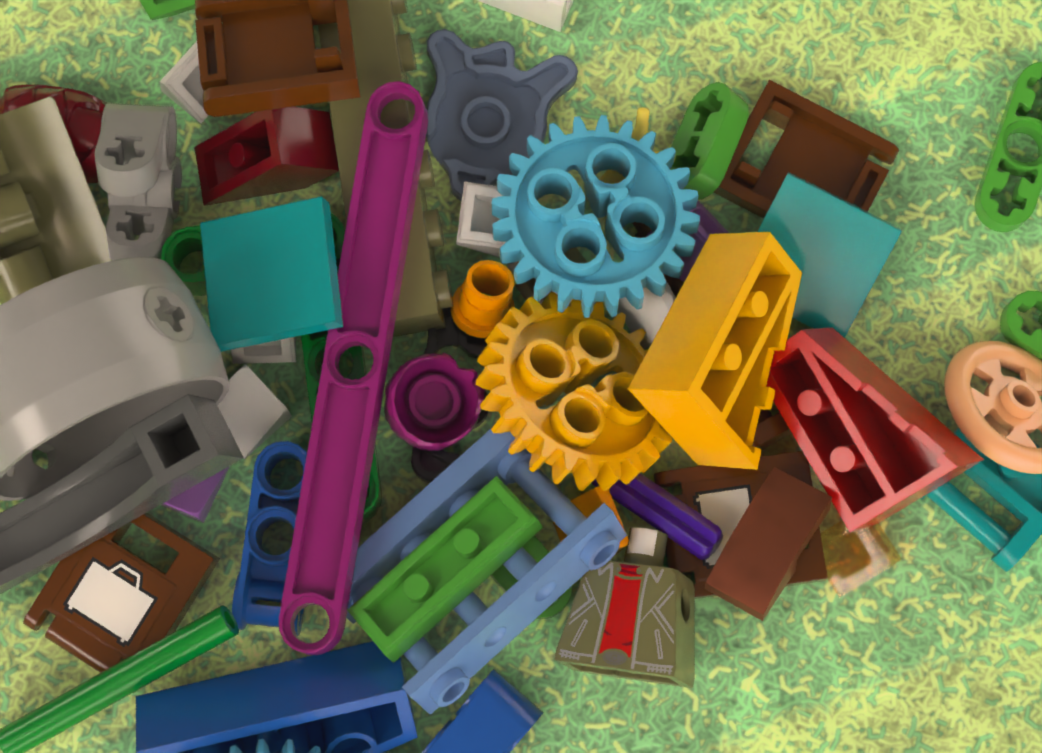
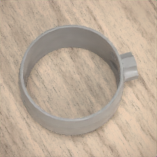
[0,257,230,501]

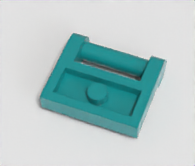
[920,428,1042,572]

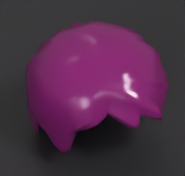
[384,352,486,451]

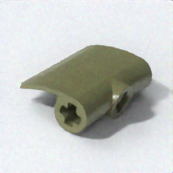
[0,97,112,304]

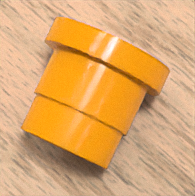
[451,260,515,338]

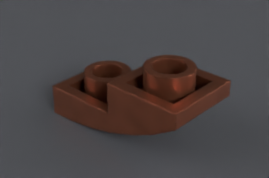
[705,467,832,621]

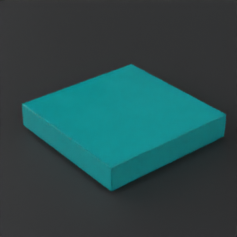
[757,172,902,338]
[200,196,343,352]

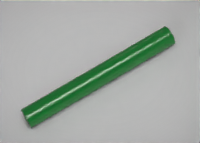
[0,605,239,753]

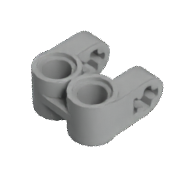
[95,103,182,261]

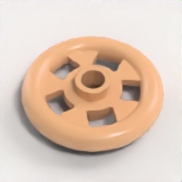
[944,341,1042,474]

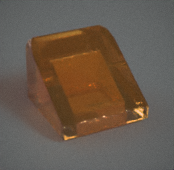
[806,520,902,598]

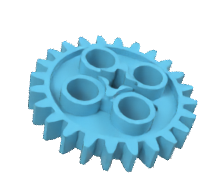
[492,115,700,318]

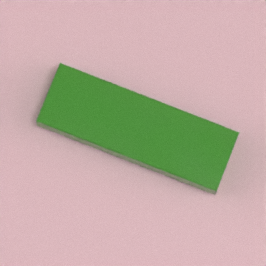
[347,476,543,663]

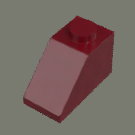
[194,107,339,206]

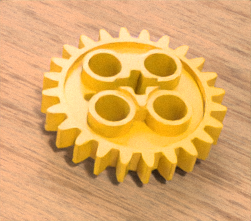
[475,292,673,491]

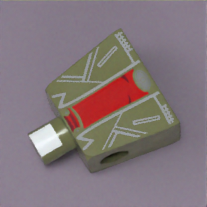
[554,528,695,688]

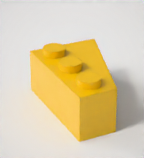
[628,232,802,470]

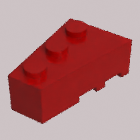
[766,327,984,533]

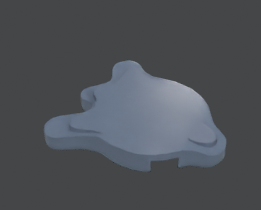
[426,29,578,201]

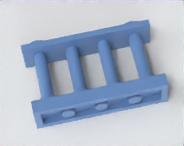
[346,429,627,715]

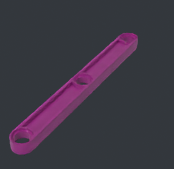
[279,81,428,655]

